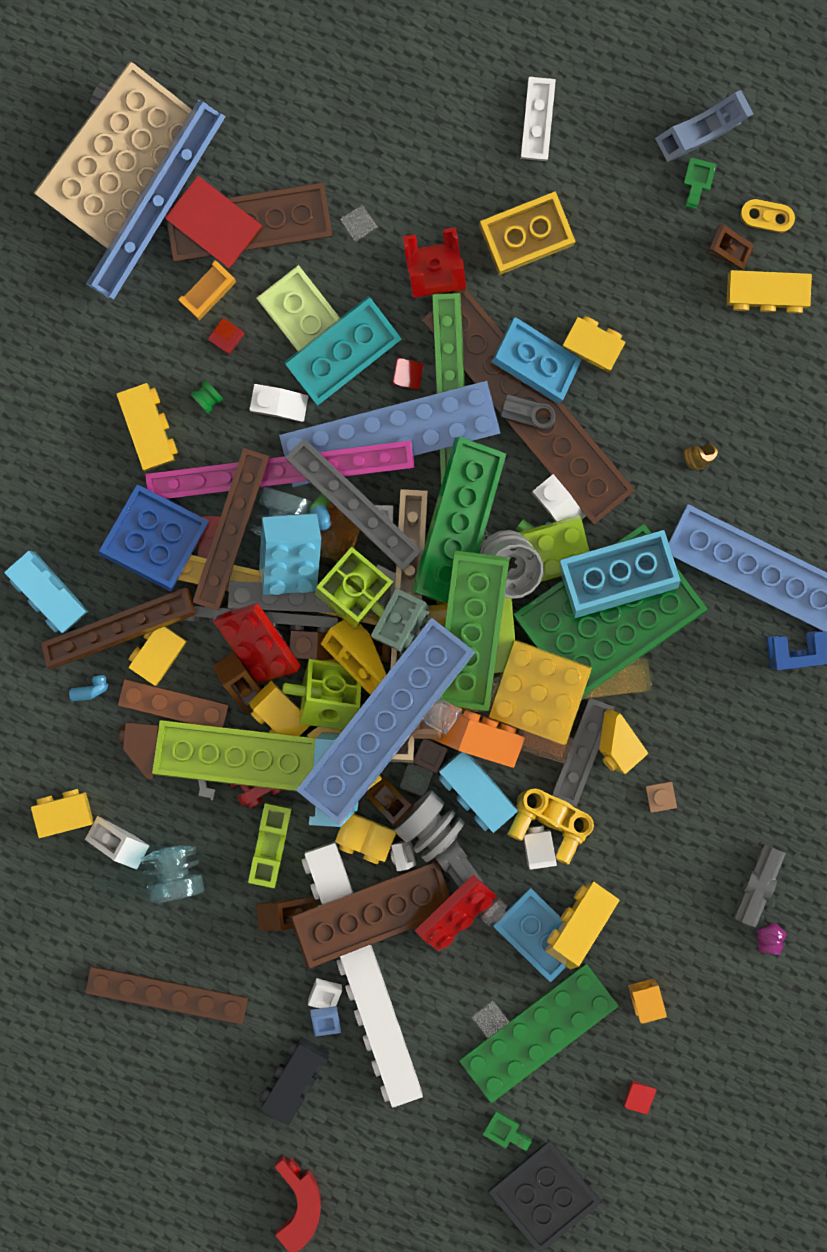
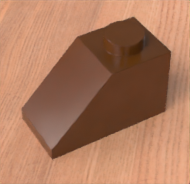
[290,631,335,660]
[212,651,261,715]
[119,722,159,779]
[256,896,318,931]

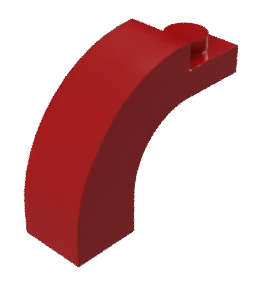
[275,1155,321,1252]

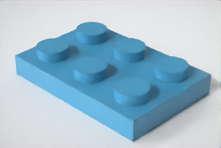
[491,317,582,404]
[493,887,566,982]

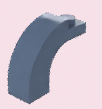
[655,90,753,162]

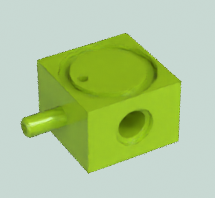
[315,547,393,629]
[282,659,361,730]

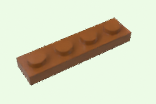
[118,679,229,728]

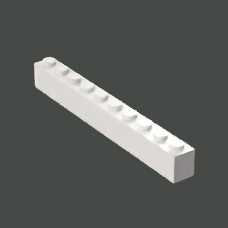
[302,841,423,1108]

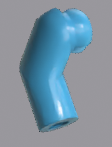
[69,675,108,701]

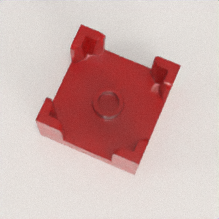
[403,227,466,298]

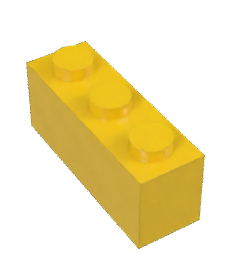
[727,270,812,313]
[117,383,178,471]
[545,882,620,969]

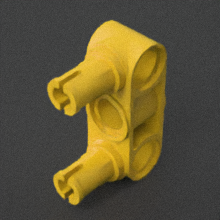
[507,789,594,865]

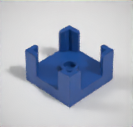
[766,631,827,670]

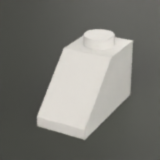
[250,384,308,422]
[531,474,586,522]
[85,816,149,869]
[523,825,557,869]

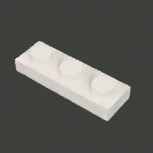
[521,77,556,161]

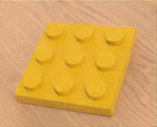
[489,640,592,745]

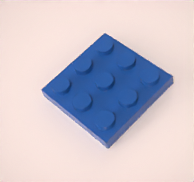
[99,484,209,592]

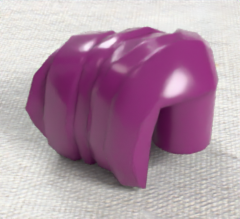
[757,923,787,955]

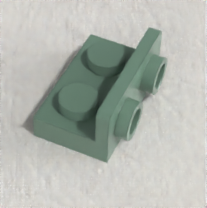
[371,588,430,655]

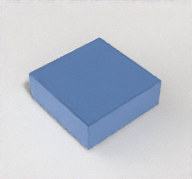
[310,1006,341,1037]

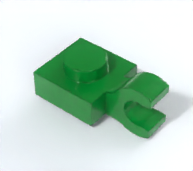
[683,157,716,209]
[483,1110,532,1151]

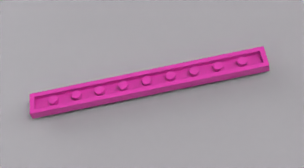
[145,441,415,499]

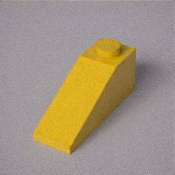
[321,620,386,695]

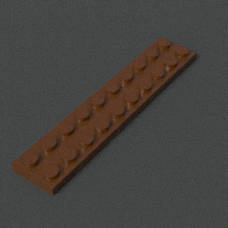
[421,289,635,525]

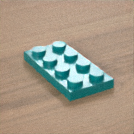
[284,296,401,406]

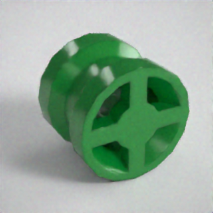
[190,380,224,414]

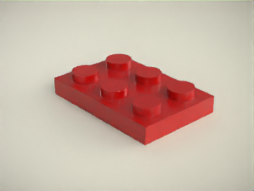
[213,603,301,684]
[415,875,497,951]

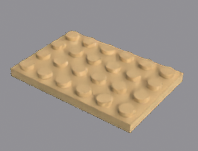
[34,62,192,249]

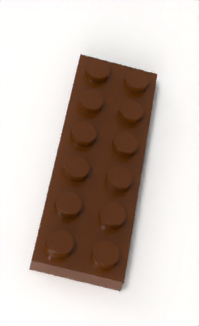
[166,183,333,263]
[289,861,450,968]

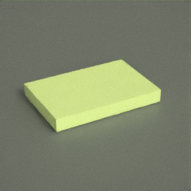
[257,265,340,351]

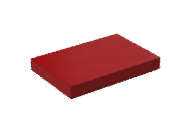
[165,176,262,269]

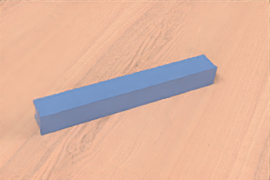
[86,100,226,299]

